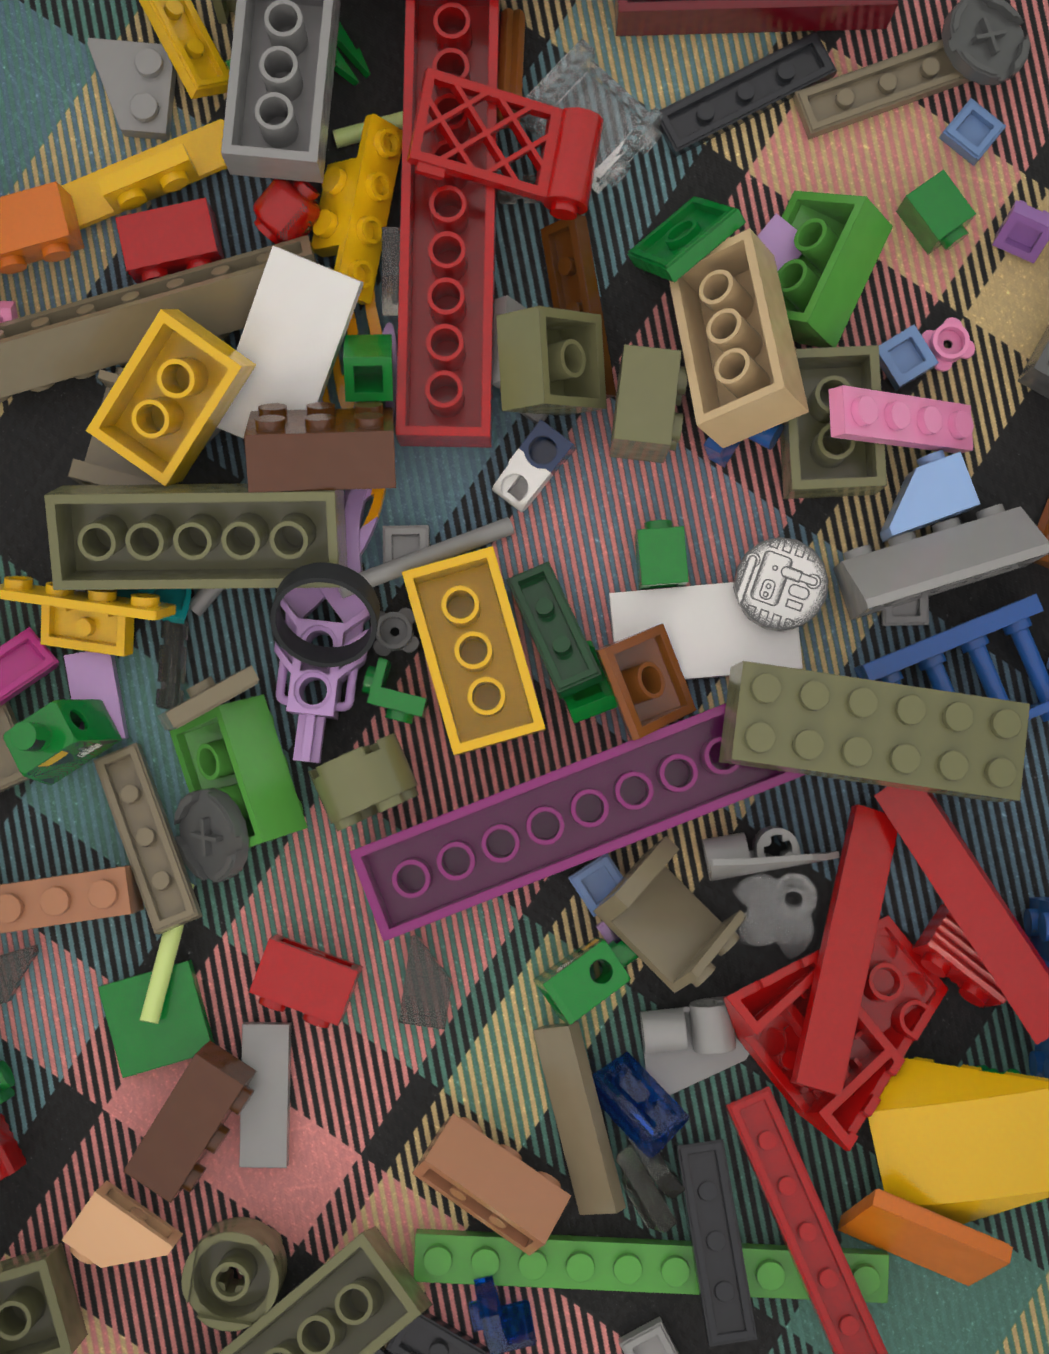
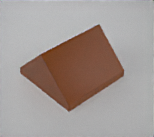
[595,623,697,741]

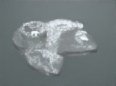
[733,873,818,959]

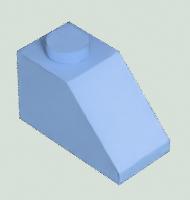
[880,450,980,542]

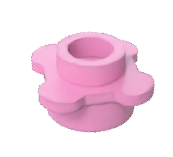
[922,317,975,372]

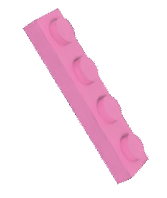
[828,385,974,453]

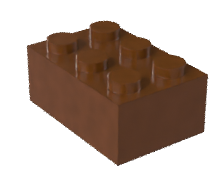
[244,401,396,493]

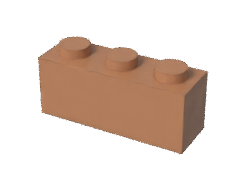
[0,865,144,934]
[412,1113,571,1256]

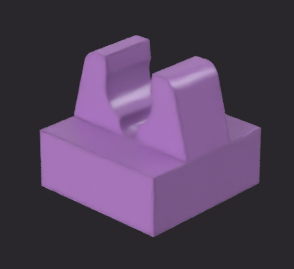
[992,200,1049,264]

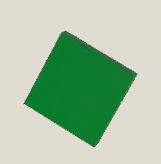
[627,196,746,283]
[98,959,214,1078]

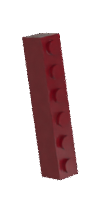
[615,0,898,36]

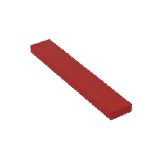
[874,786,1049,1045]
[790,804,898,1096]
[725,1086,888,1354]

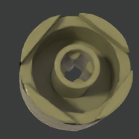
[308,733,419,832]
[181,1217,287,1332]

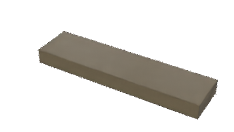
[793,39,971,140]
[93,742,203,934]
[533,1021,626,1215]

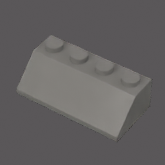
[833,504,1049,620]

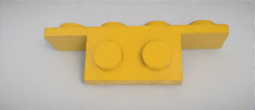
[311,114,403,305]
[61,119,227,230]
[0,576,176,657]

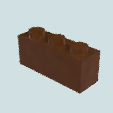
[123,1040,257,1203]

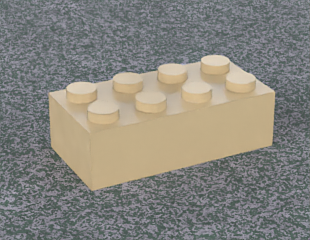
[669,228,809,448]

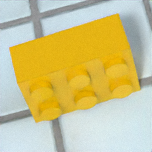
[86,309,256,487]

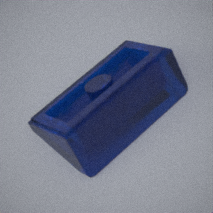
[592,1051,689,1159]

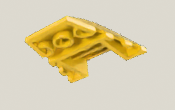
[868,1057,1049,1224]

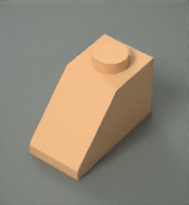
[62,1181,183,1268]

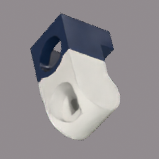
[492,419,576,513]

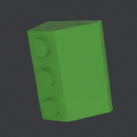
[778,191,893,348]
[169,694,308,848]

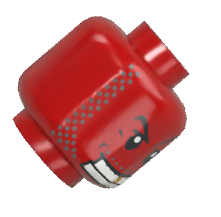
[253,179,321,244]

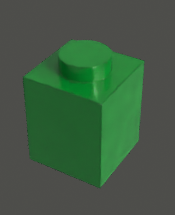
[896,169,976,254]
[343,334,393,402]
[634,520,689,590]

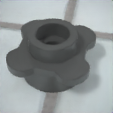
[370,608,419,656]

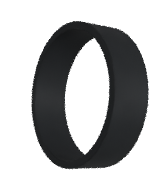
[270,562,380,668]

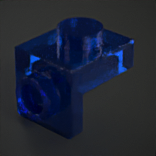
[469,1275,537,1354]

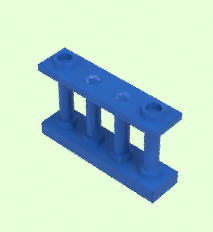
[854,593,1049,722]

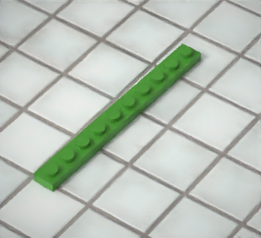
[414,1229,889,1303]

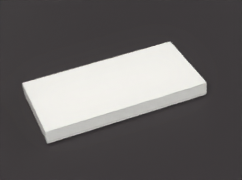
[217,246,364,439]
[609,582,803,680]

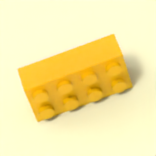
[402,546,545,756]

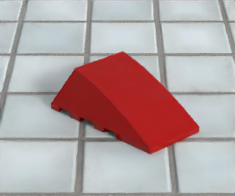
[723,915,948,1151]

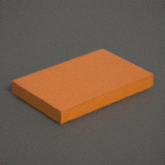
[838,1188,1013,1286]

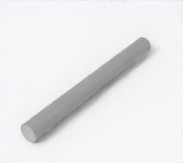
[338,517,514,599]

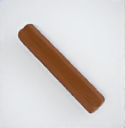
[497,7,525,129]

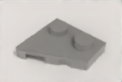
[87,38,177,140]

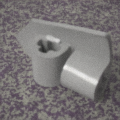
[702,826,840,881]
[640,996,749,1103]

